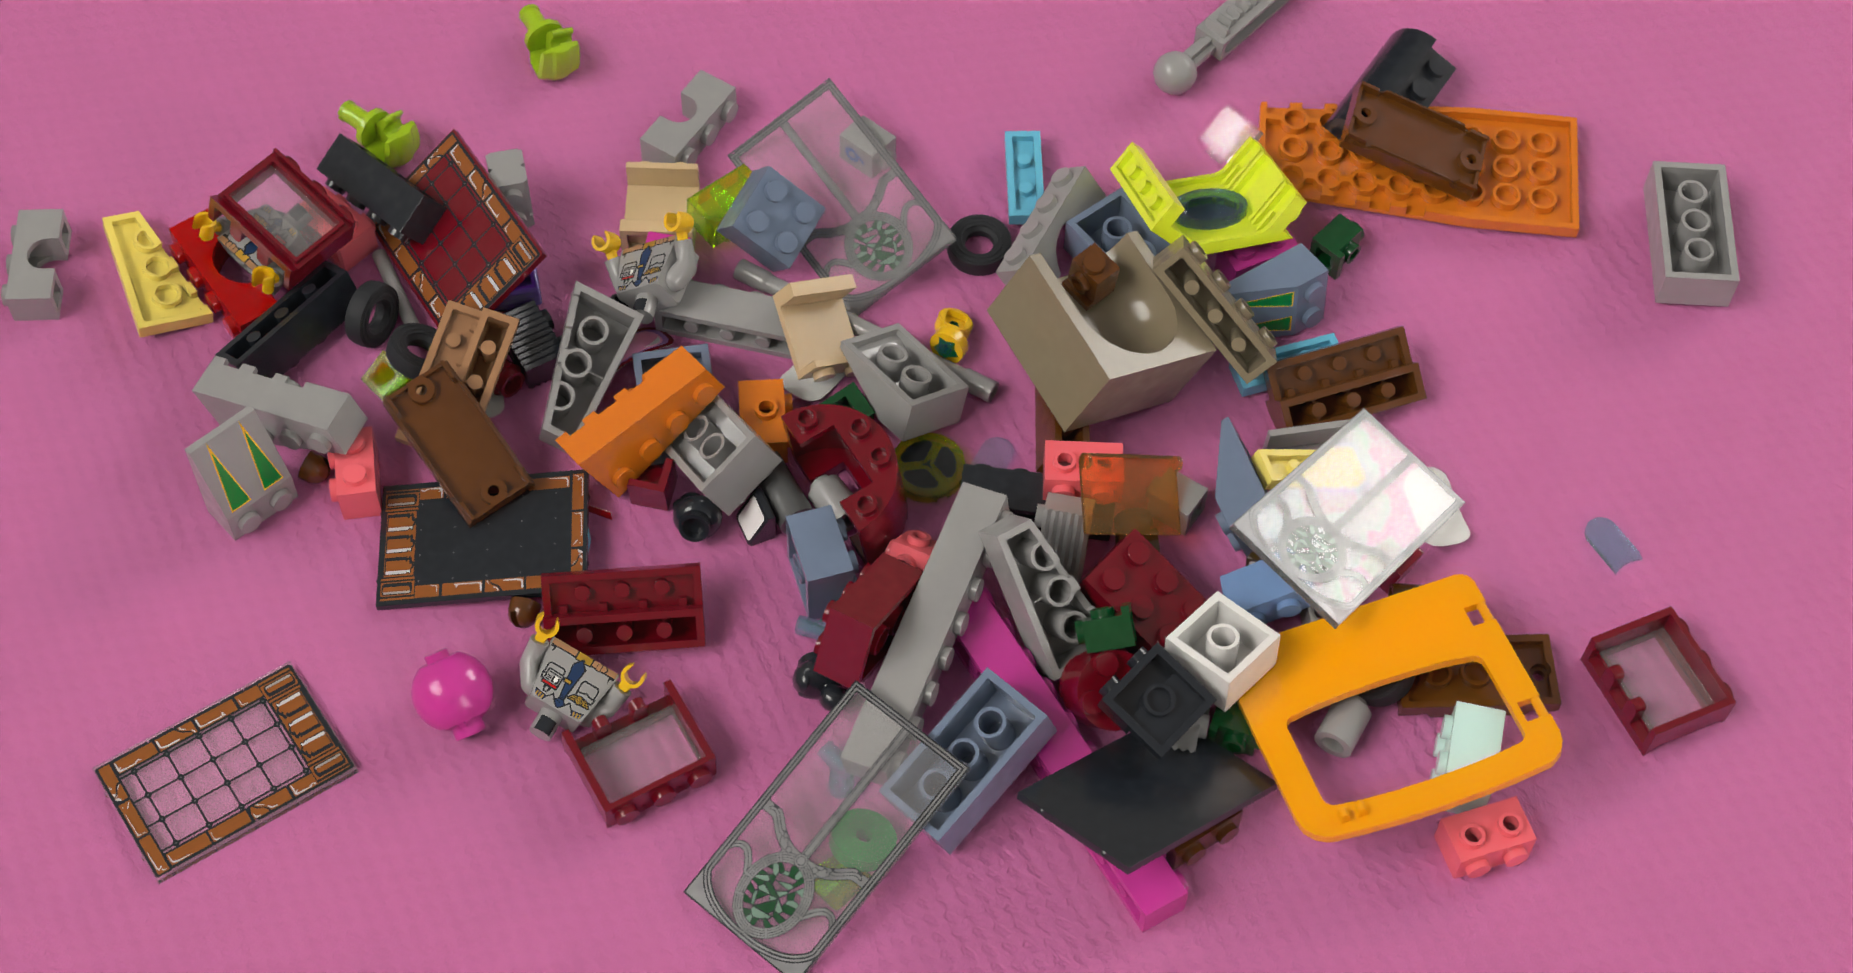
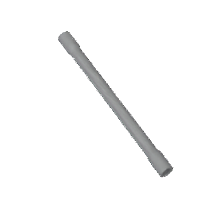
[733,259,999,403]

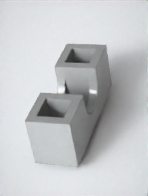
[640,70,738,164]
[1,209,72,321]

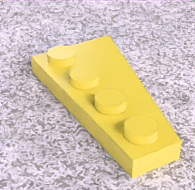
[102,211,214,338]

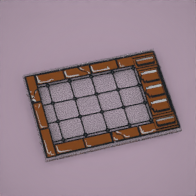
[92,661,358,884]

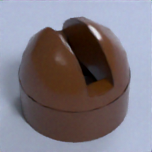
[298,450,331,484]
[508,596,542,628]

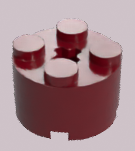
[1059,649,1133,731]

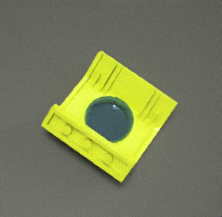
[1110,136,1307,255]

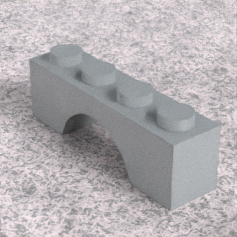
[996,166,1107,286]

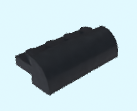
[1323,28,1456,140]

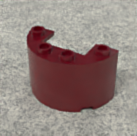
[781,404,908,565]

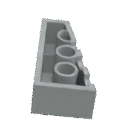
[539,281,644,453]
[192,356,368,454]
[978,514,1095,680]

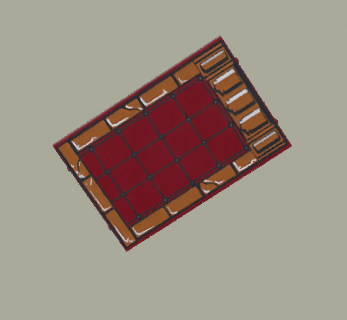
[373,129,547,327]

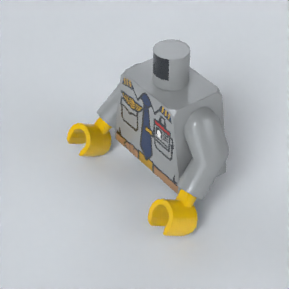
[192,204,313,295]
[591,211,699,324]
[520,612,647,741]

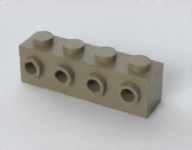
[1153,235,1278,384]

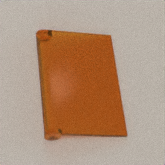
[1079,453,1183,536]

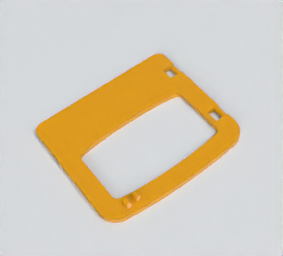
[1237,574,1563,843]

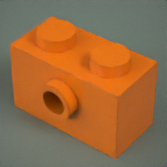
[738,379,793,463]

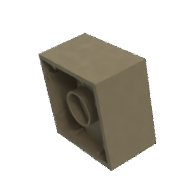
[987,231,1217,432]

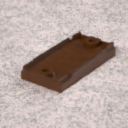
[1339,81,1489,202]
[382,360,535,528]
[1397,634,1561,718]

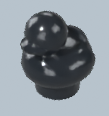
[673,492,722,542]
[792,651,847,711]

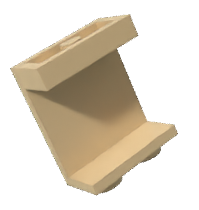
[619,161,700,251]
[773,274,857,382]

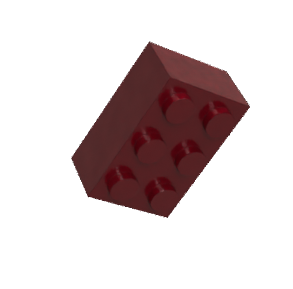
[1078,528,1207,655]
[813,552,923,688]

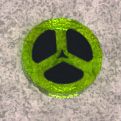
[895,432,966,503]

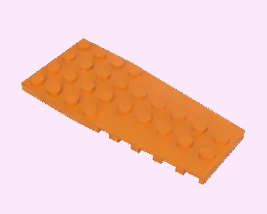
[1257,101,1579,238]

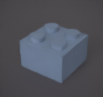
[716,166,826,272]
[786,505,859,621]

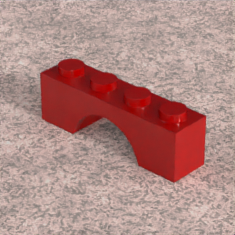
[169,208,277,338]

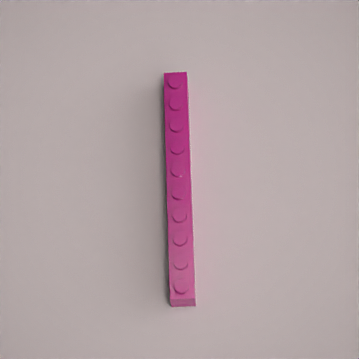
[952,587,1189,933]

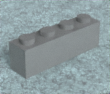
[654,279,792,359]

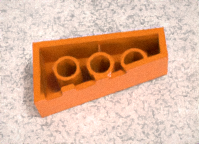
[555,346,725,498]

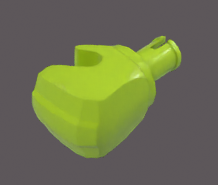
[519,4,580,81]
[338,100,420,168]

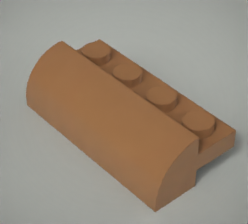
[395,300,520,447]

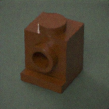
[1061,242,1120,311]

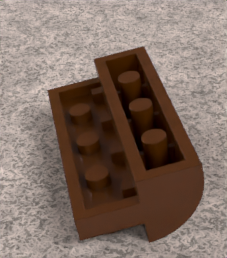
[1263,326,1427,429]

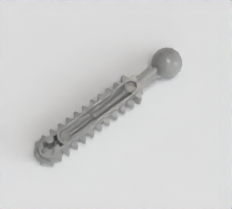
[1153,0,1290,95]

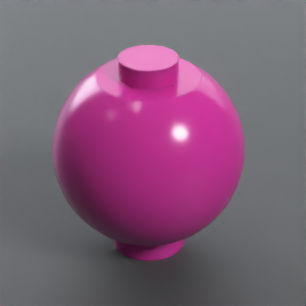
[411,648,493,741]

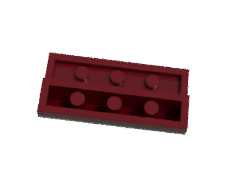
[541,562,706,655]

